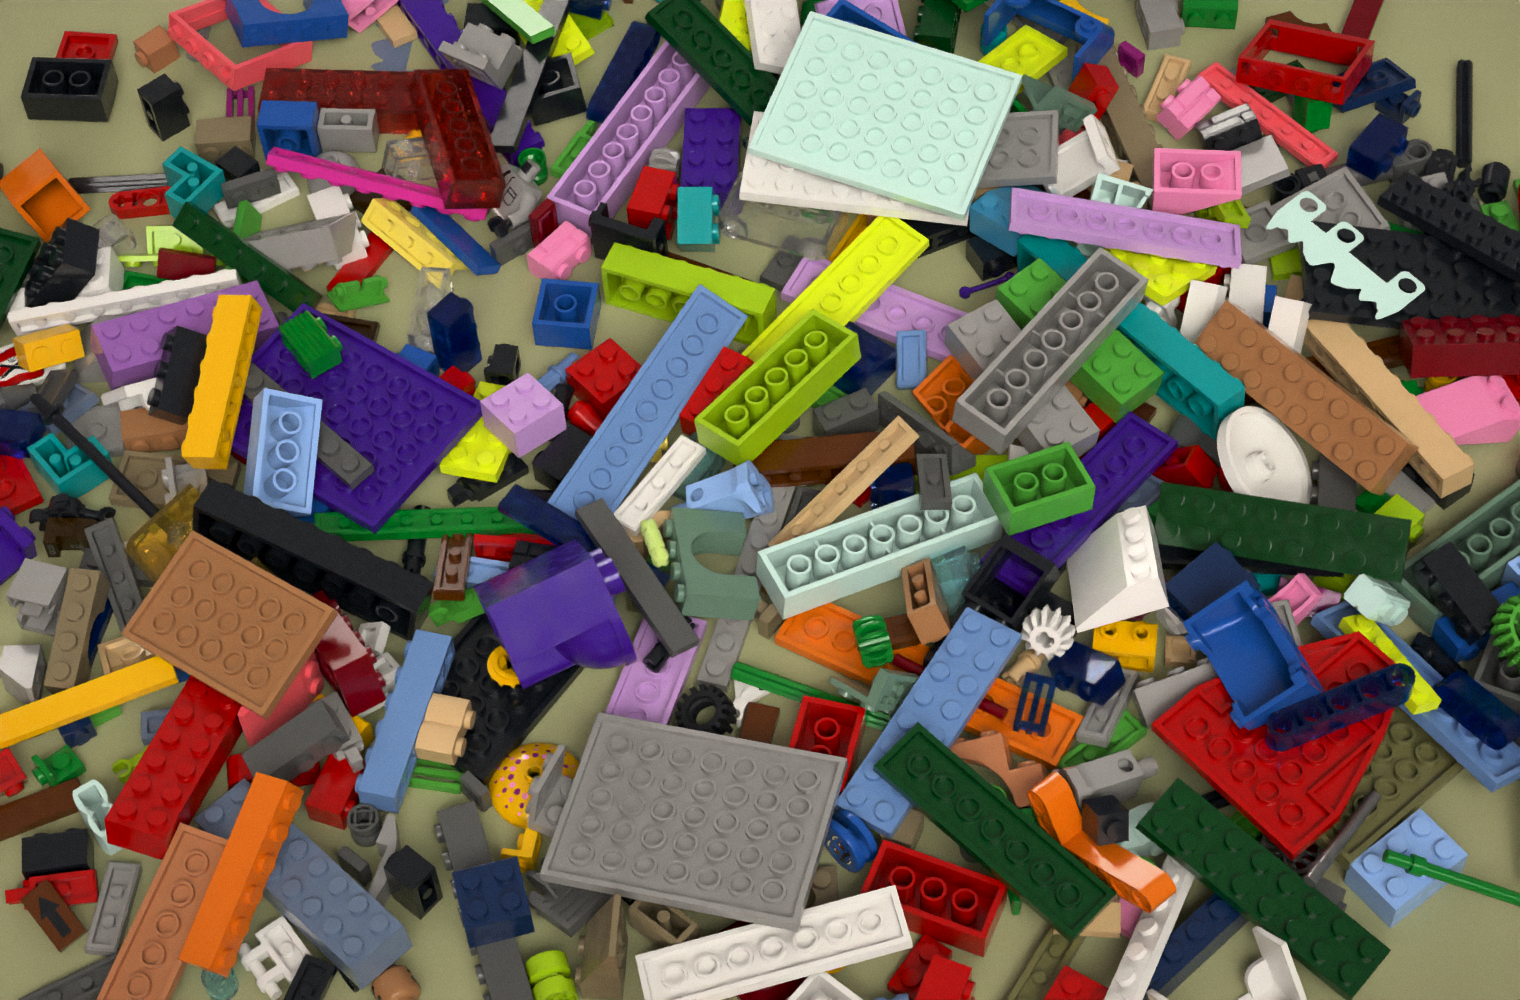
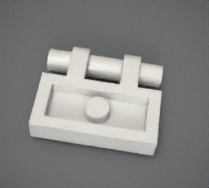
[238,916,312,1000]

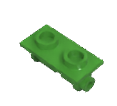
[326,275,390,312]

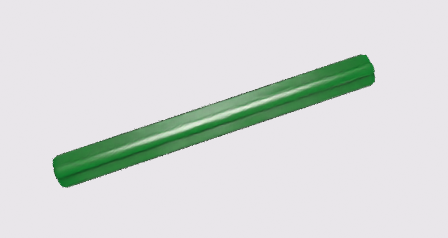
[731,661,894,731]

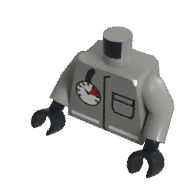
[456,159,542,238]

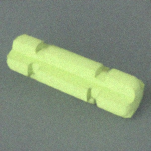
[640,518,669,568]

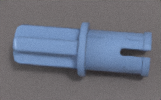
[537,353,579,392]

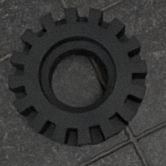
[675,684,737,735]

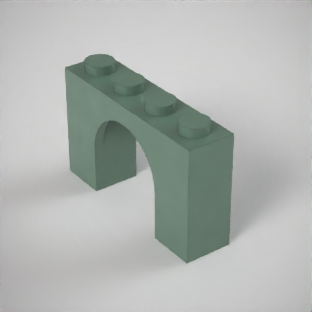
[662,507,760,621]

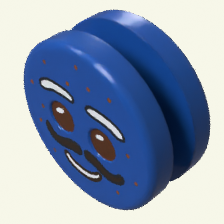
[824,809,878,873]

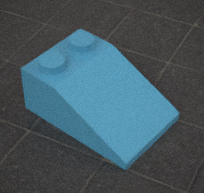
[969,185,1046,257]

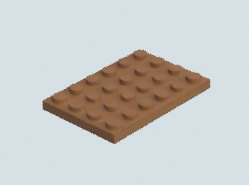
[121,530,339,720]

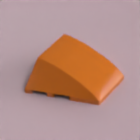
[912,355,990,454]

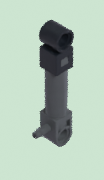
[1270,139,1433,206]

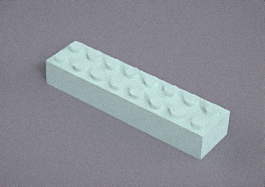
[756,473,1003,620]

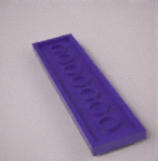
[980,412,1178,597]

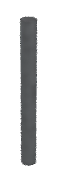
[1303,791,1381,887]

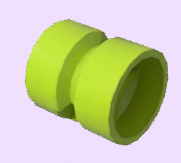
[525,950,578,1000]

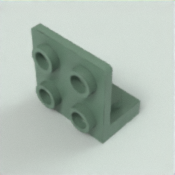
[1022,74,1098,133]
[829,668,920,715]

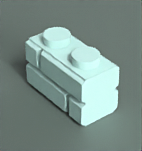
[1344,574,1411,626]

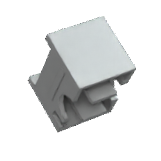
[6,558,69,637]

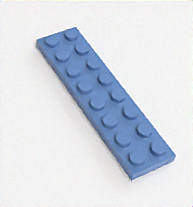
[1310,601,1520,793]
[835,607,1022,839]

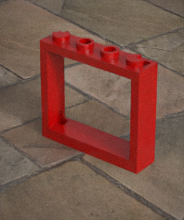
[1235,19,1375,105]

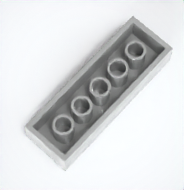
[944,299,1100,457]

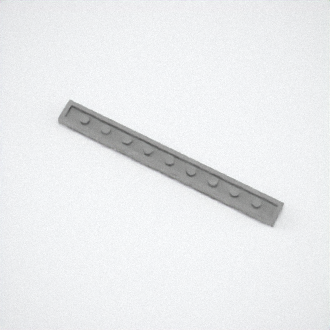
[697,433,804,693]

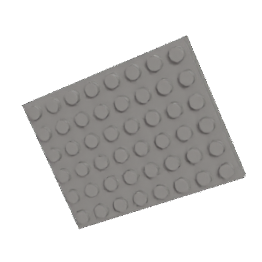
[539,712,848,932]

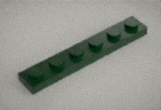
[172,202,323,313]

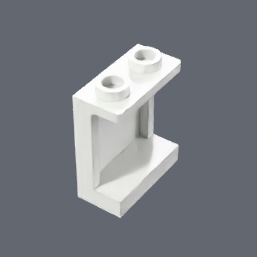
[1043,114,1120,197]

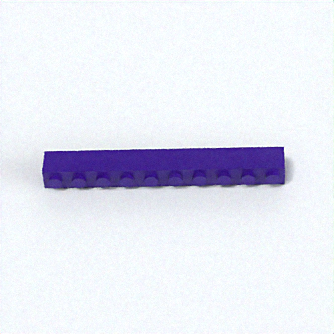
[397,0,545,168]

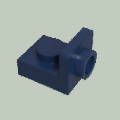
[1375,90,1422,125]

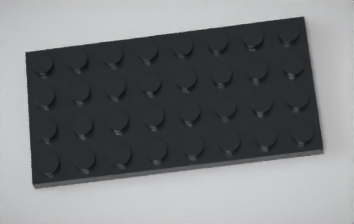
[1300,221,1520,329]

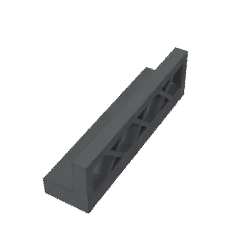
[878,391,976,476]

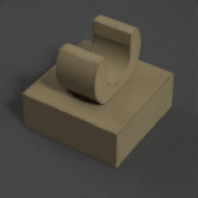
[753,599,786,640]

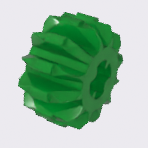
[852,614,894,668]

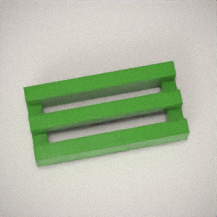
[408,758,464,795]

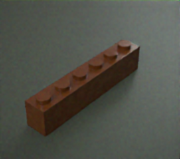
[733,431,917,487]

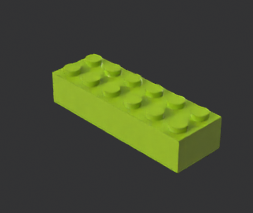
[601,242,777,345]
[694,309,861,466]

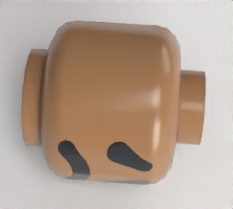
[371,964,421,1000]

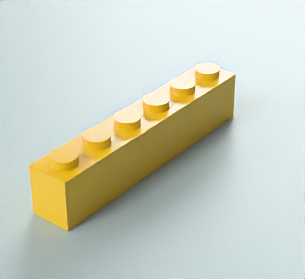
[181,295,263,470]

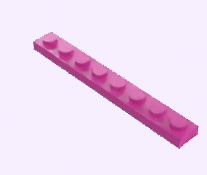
[266,147,490,222]

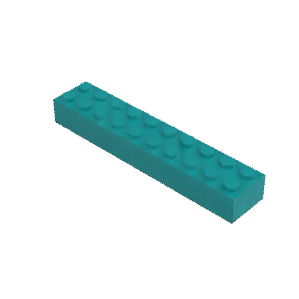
[1017,234,1245,442]

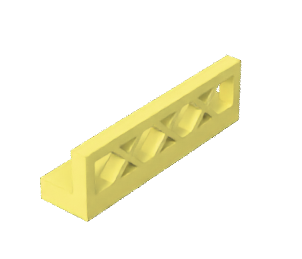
[360,198,468,287]

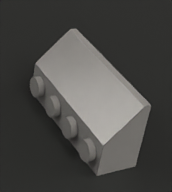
[241,212,357,278]

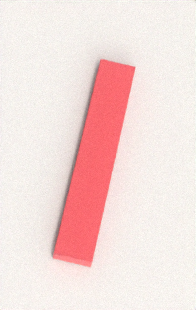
[1197,62,1338,168]

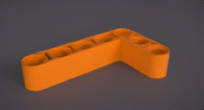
[1027,771,1176,913]

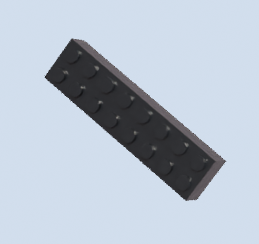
[192,479,434,641]

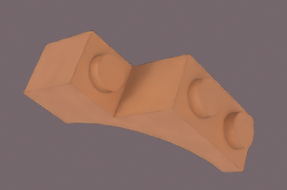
[950,730,1048,811]

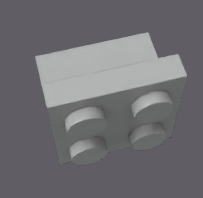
[438,22,524,90]

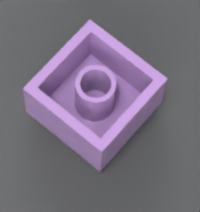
[480,373,567,458]

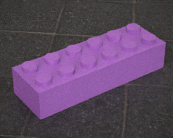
[90,280,279,391]

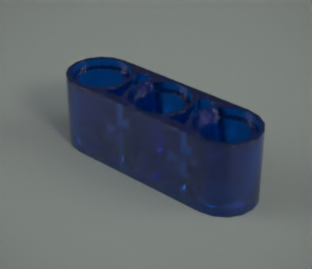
[1432,671,1520,750]

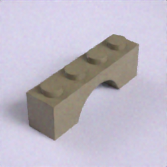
[43,568,110,695]

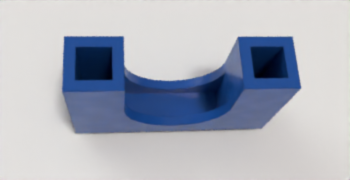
[225,0,349,48]

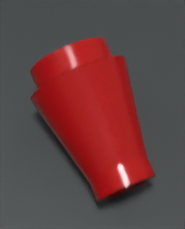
[567,400,603,437]

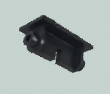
[1410,632,1470,688]

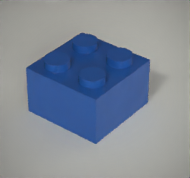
[257,100,323,160]
[532,278,602,350]

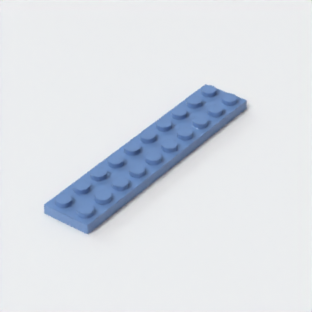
[543,284,748,544]

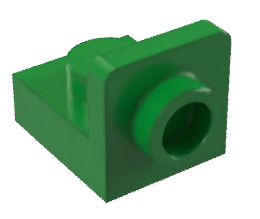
[31,744,86,787]

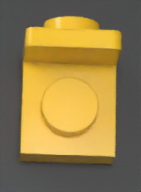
[500,822,543,874]

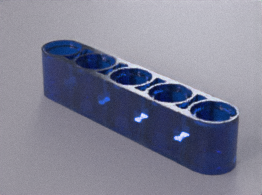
[586,21,661,124]
[1265,663,1416,752]

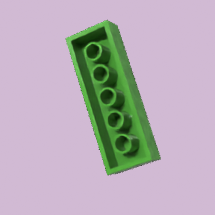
[995,258,1164,423]

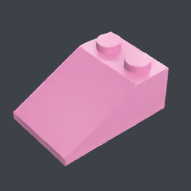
[1152,148,1242,215]
[1416,375,1520,445]

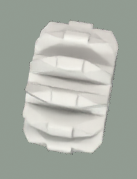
[1021,604,1076,660]

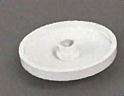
[1217,406,1312,504]

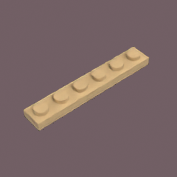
[768,415,920,547]

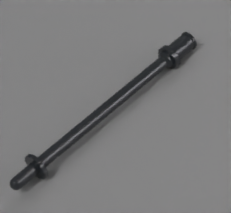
[30,392,189,549]

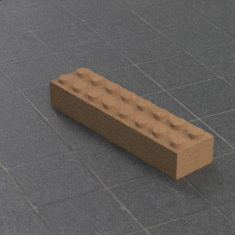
[1194,300,1419,496]

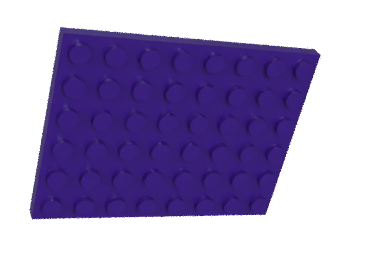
[231,303,482,534]

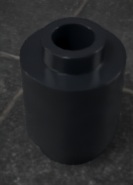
[1478,162,1511,204]

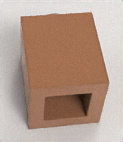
[133,25,180,74]

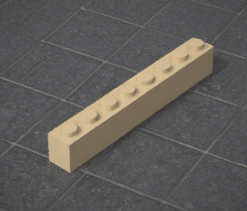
[1303,319,1474,498]

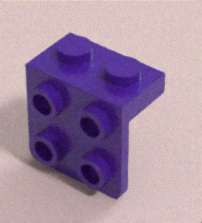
[0,506,37,585]

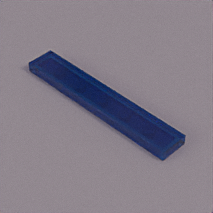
[498,483,670,588]

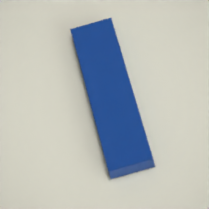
[411,206,501,276]

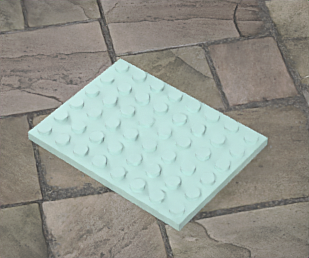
[748,11,1022,221]

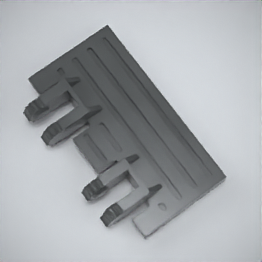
[526,857,613,937]

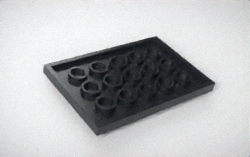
[441,613,585,786]

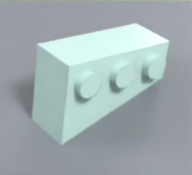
[1075,173,1154,259]

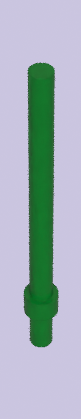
[1382,849,1520,907]

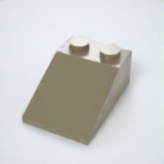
[575,894,628,1000]

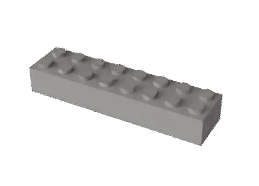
[952,247,1149,455]

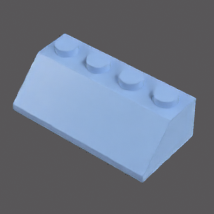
[243,388,323,517]

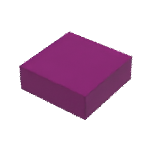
[1118,41,1145,78]

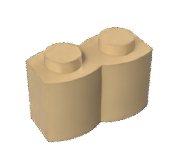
[415,693,476,766]

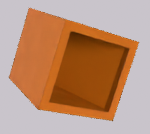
[0,148,91,243]

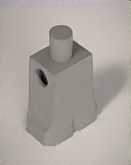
[1050,749,1158,816]

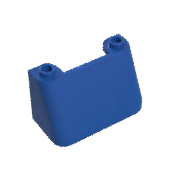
[1183,580,1326,731]

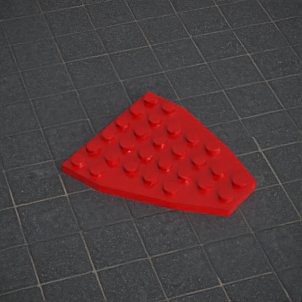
[1151,631,1407,861]

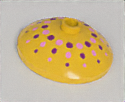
[489,742,579,829]

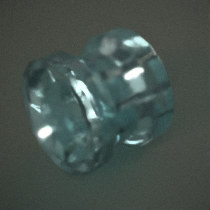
[201,967,239,1000]

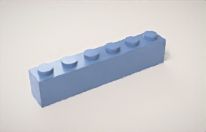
[355,629,455,814]

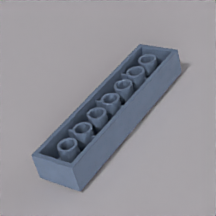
[194,778,413,990]

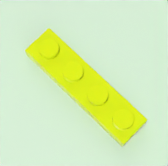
[1338,613,1442,715]

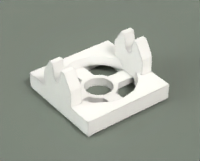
[101,378,157,411]

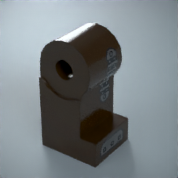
[43,517,99,557]

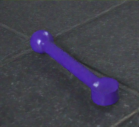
[959,272,1015,299]

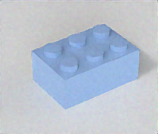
[1344,808,1468,928]

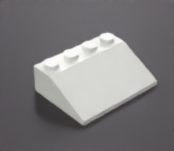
[1067,505,1169,633]

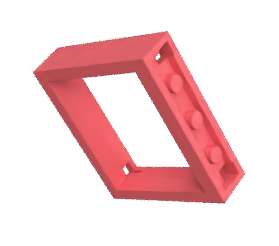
[167,0,313,91]

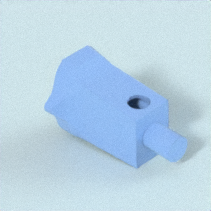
[671,460,774,519]

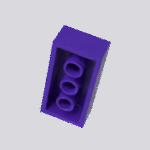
[681,108,742,215]

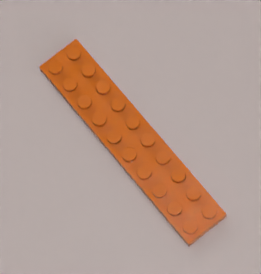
[774,602,1084,770]

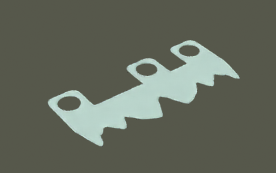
[1266,191,1425,320]

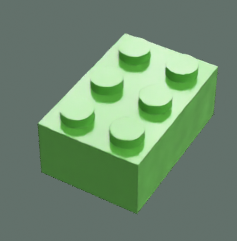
[983,442,1096,536]

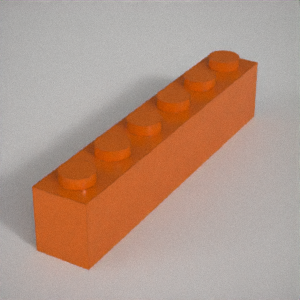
[178,772,304,978]

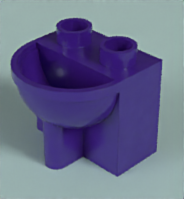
[473,539,637,690]

